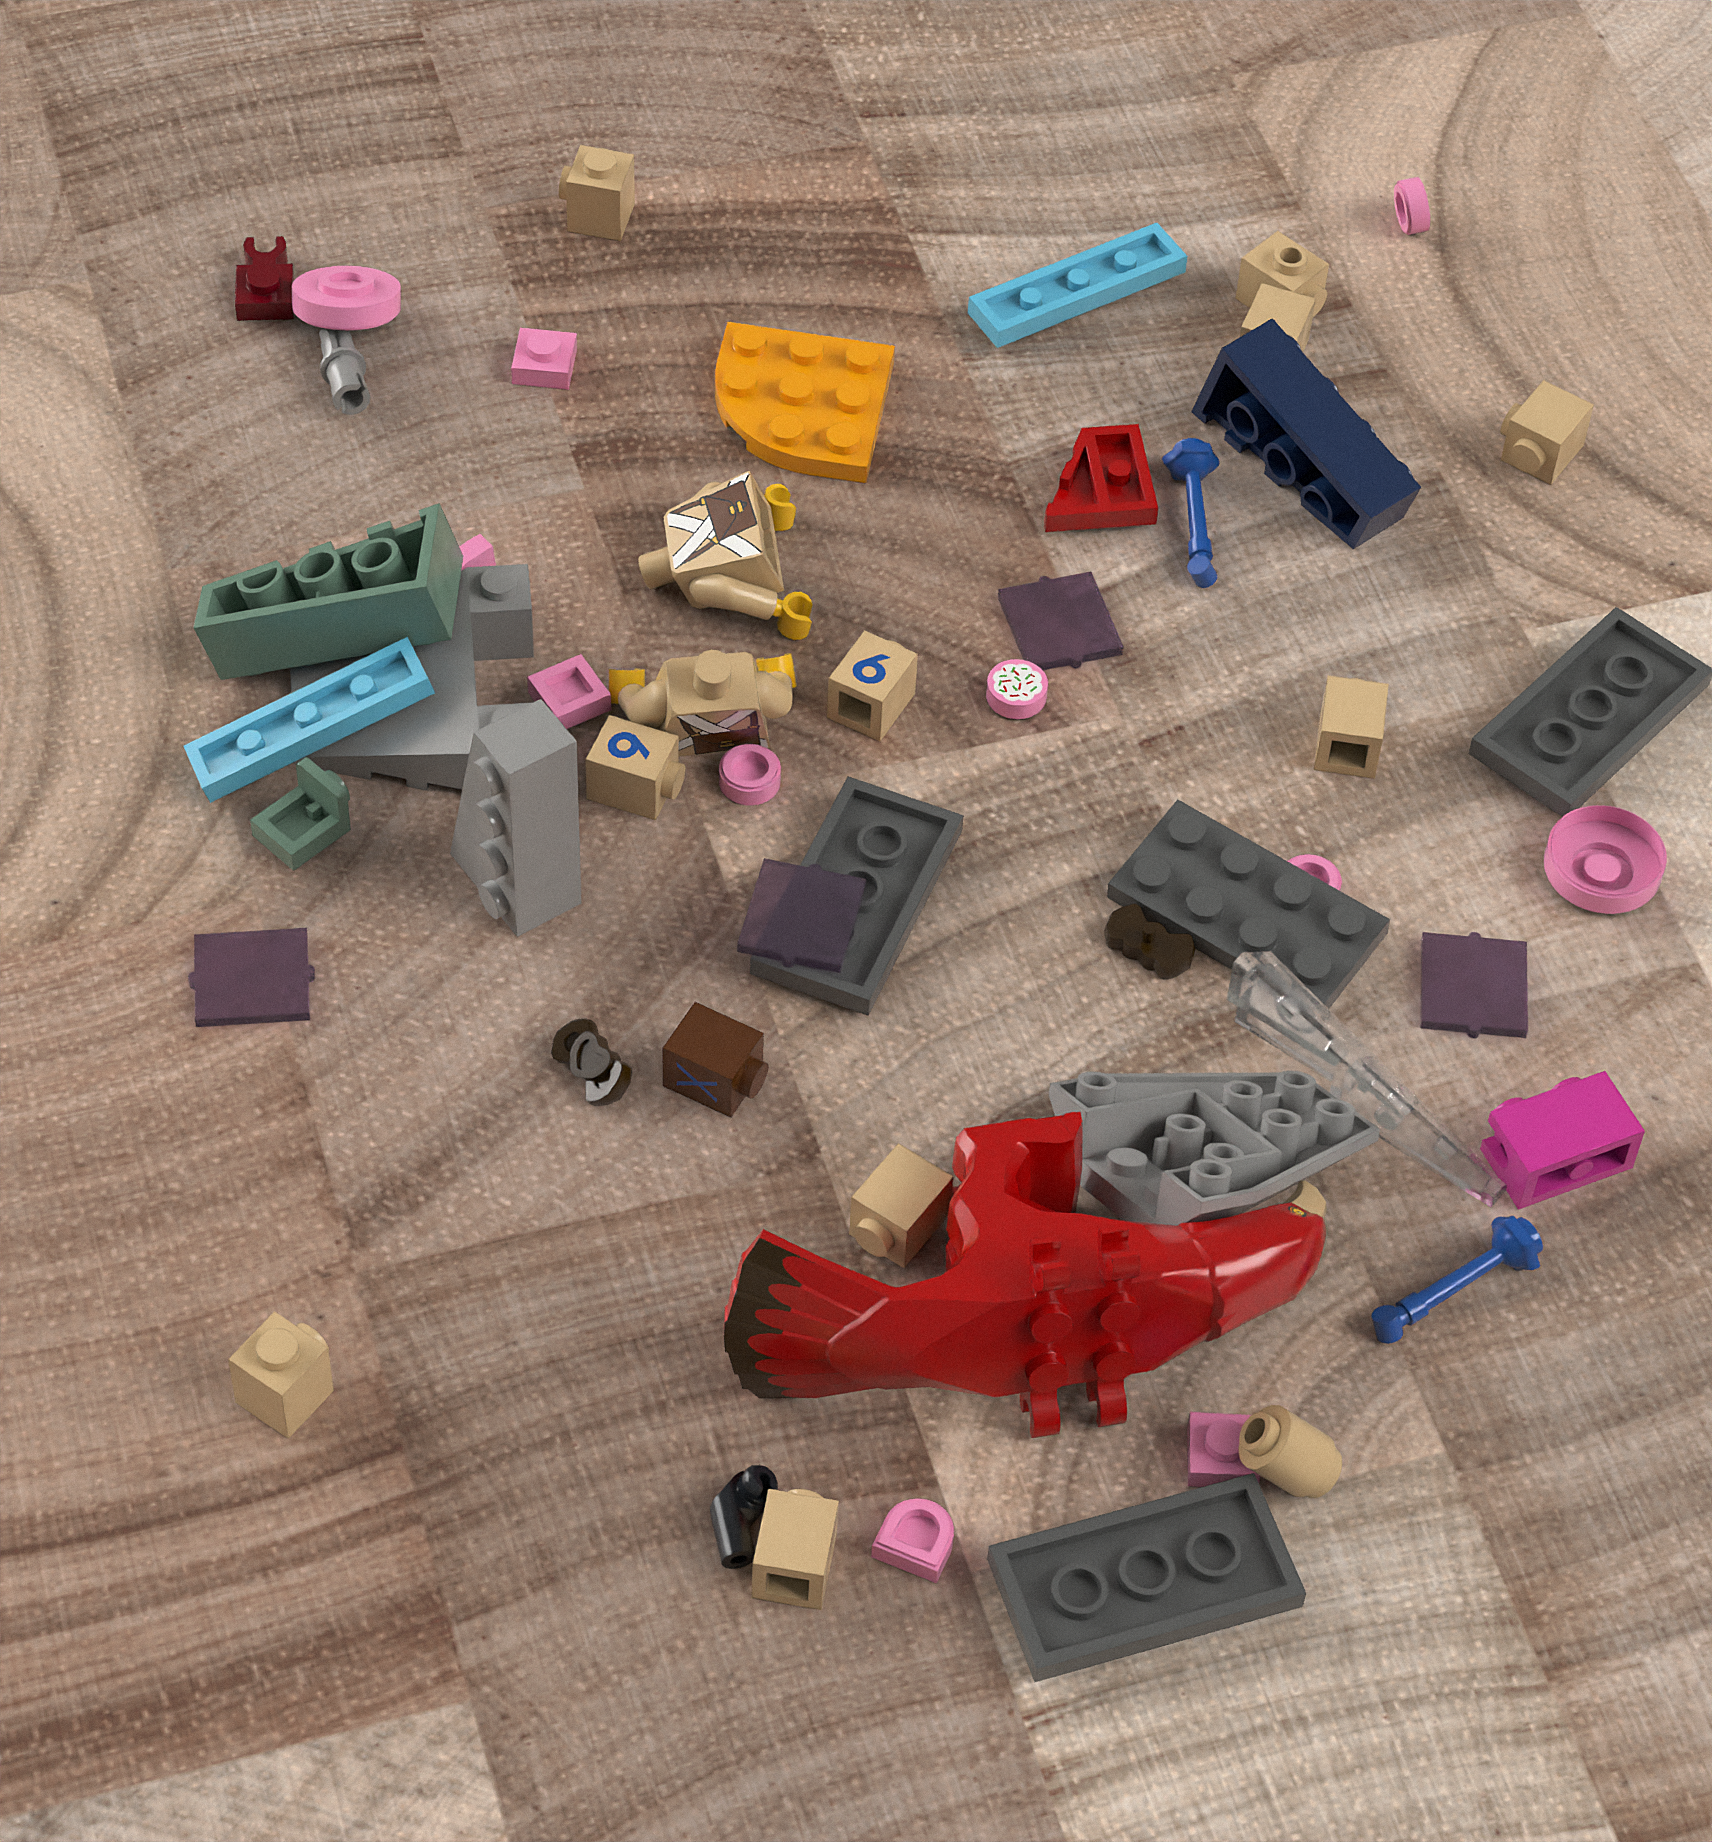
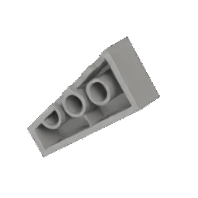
[450,699,581,937]

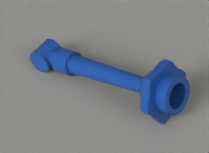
[1162,438,1220,588]
[1371,1216,1543,1344]

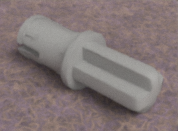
[319,328,370,415]

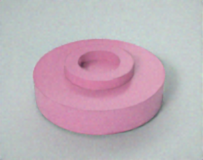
[292,266,401,331]
[1544,805,1667,914]

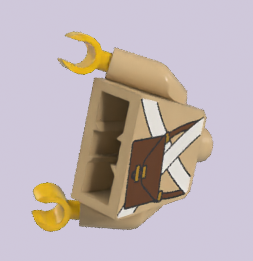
[638,471,813,640]
[609,650,797,756]

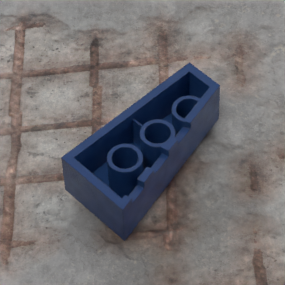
[1191,318,1421,549]

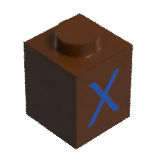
[662,1002,768,1118]

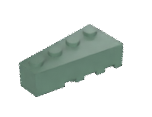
[194,503,464,680]

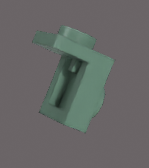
[250,757,351,871]

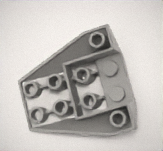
[1049,1071,1380,1226]

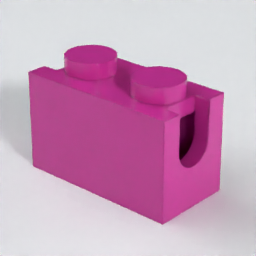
[1480,1071,1645,1210]

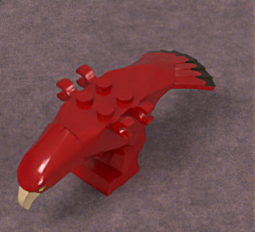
[724,1112,1327,1438]

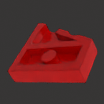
[1044,424,1159,532]

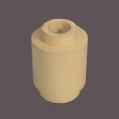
[1239,1405,1342,1498]

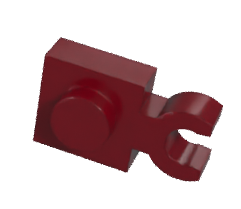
[235,236,294,321]

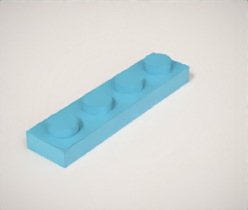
[968,223,1188,348]
[183,637,435,803]

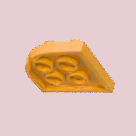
[715,322,895,483]

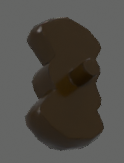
[1104,904,1195,979]
[551,1018,632,1106]

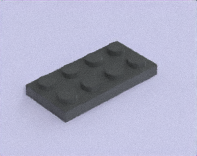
[1468,607,1712,817]
[750,776,964,1015]
[1107,799,1390,1021]
[987,1473,1306,1682]

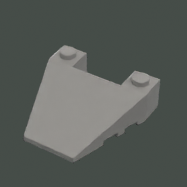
[290,564,534,791]

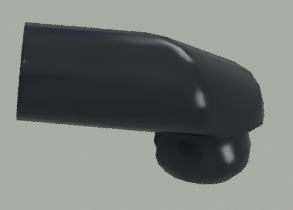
[710,1464,778,1569]

